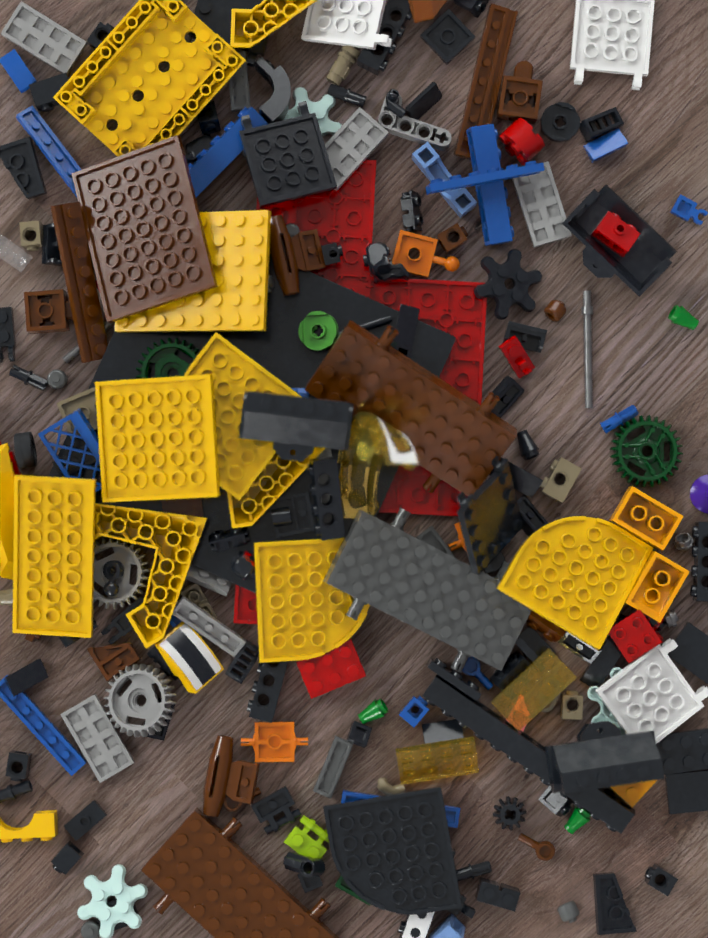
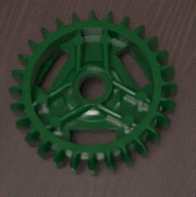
[136,337,200,379]
[610,415,683,488]

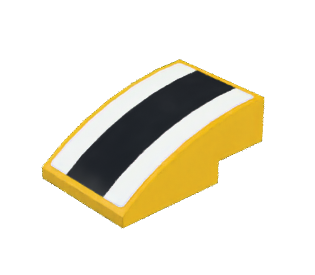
[155,621,224,694]

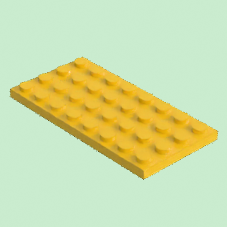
[12,475,96,638]

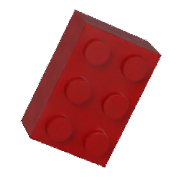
[296,638,366,699]

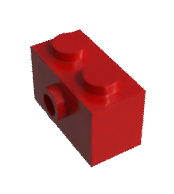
[591,211,641,257]

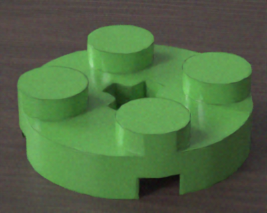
[298,311,339,351]

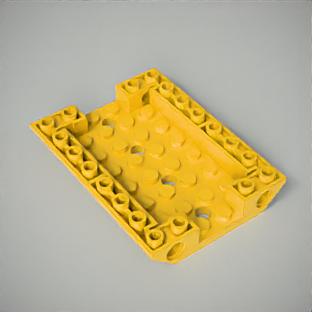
[53,0,246,157]

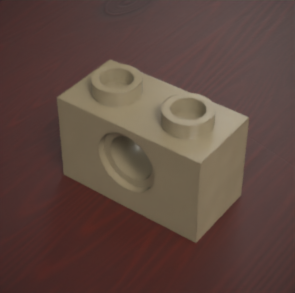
[540,457,582,503]

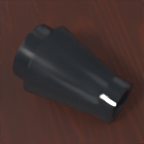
[517,430,539,460]

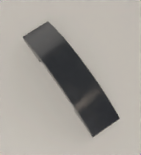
[580,614,626,687]

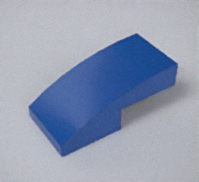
[0,49,37,93]

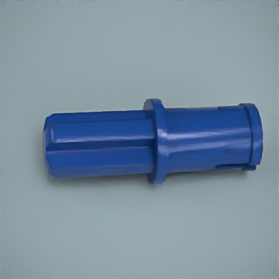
[600,405,639,434]

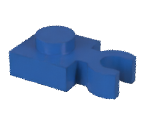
[670,194,708,225]

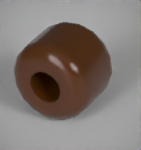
[544,300,566,322]

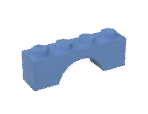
[411,141,477,219]

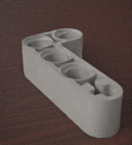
[378,95,452,151]

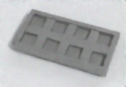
[0,1,88,75]
[325,107,389,191]
[512,161,572,248]
[60,694,135,783]

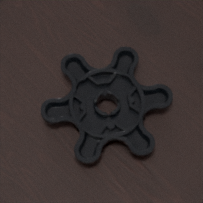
[474,249,542,320]

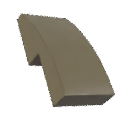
[180,583,217,618]

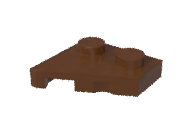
[87,643,141,681]

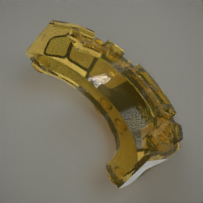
[337,412,419,518]

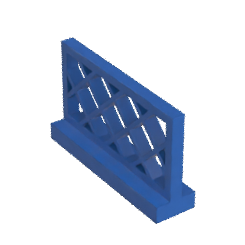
[38,408,101,492]

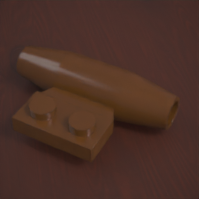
[269,215,326,296]
[203,735,260,817]

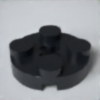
[541,102,580,142]

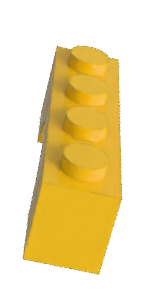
[0,810,58,842]

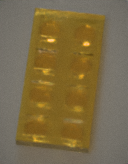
[491,648,577,731]
[395,736,479,785]

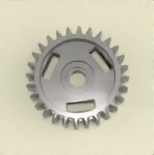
[93,537,150,609]
[104,664,176,737]

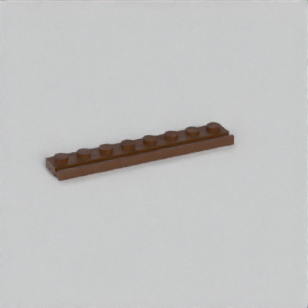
[454,3,518,160]
[51,201,108,363]

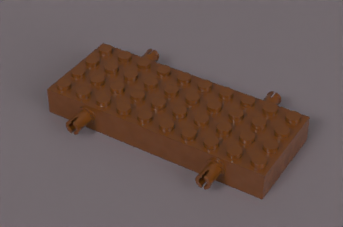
[305,320,517,496]
[141,807,339,938]

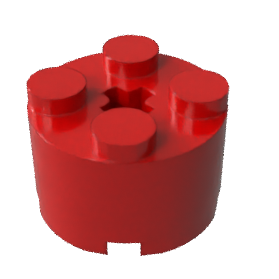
[498,118,545,166]

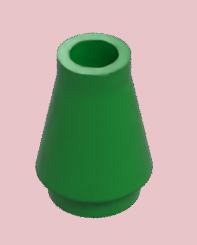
[668,305,699,330]
[358,698,389,724]
[564,807,591,834]

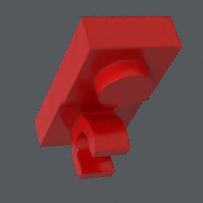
[498,335,535,379]

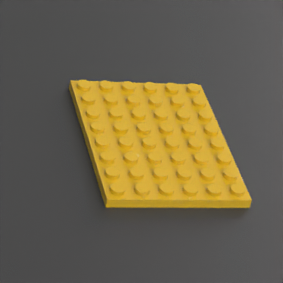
[115,210,271,333]

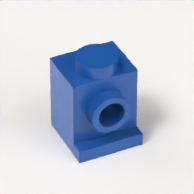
[399,695,429,727]

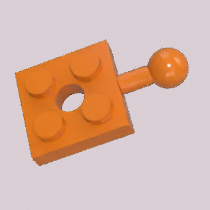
[392,230,460,278]

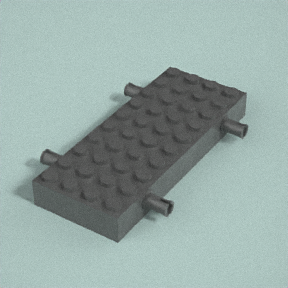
[323,508,532,673]

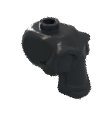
[363,242,410,284]

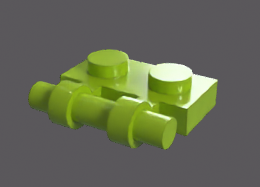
[284,815,329,859]

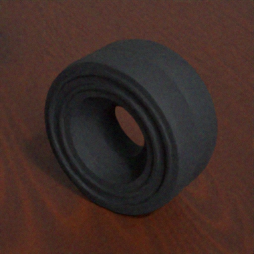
[14,432,37,468]

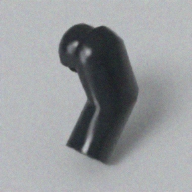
[386,89,407,119]

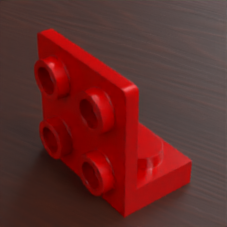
[608,609,663,663]

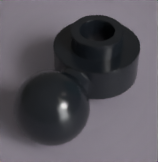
[103,560,124,597]

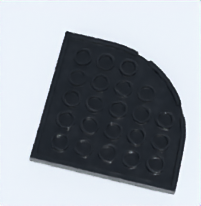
[323,786,462,915]

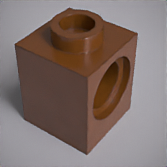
[436,223,468,255]

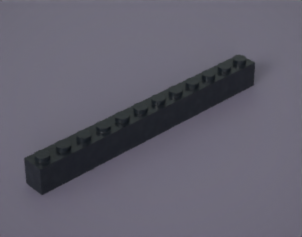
[423,674,635,834]

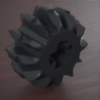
[492,796,527,831]

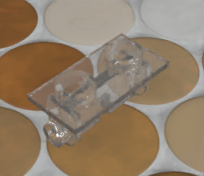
[0,234,33,273]

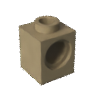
[19,221,43,251]
[560,690,583,720]

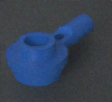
[462,656,493,690]

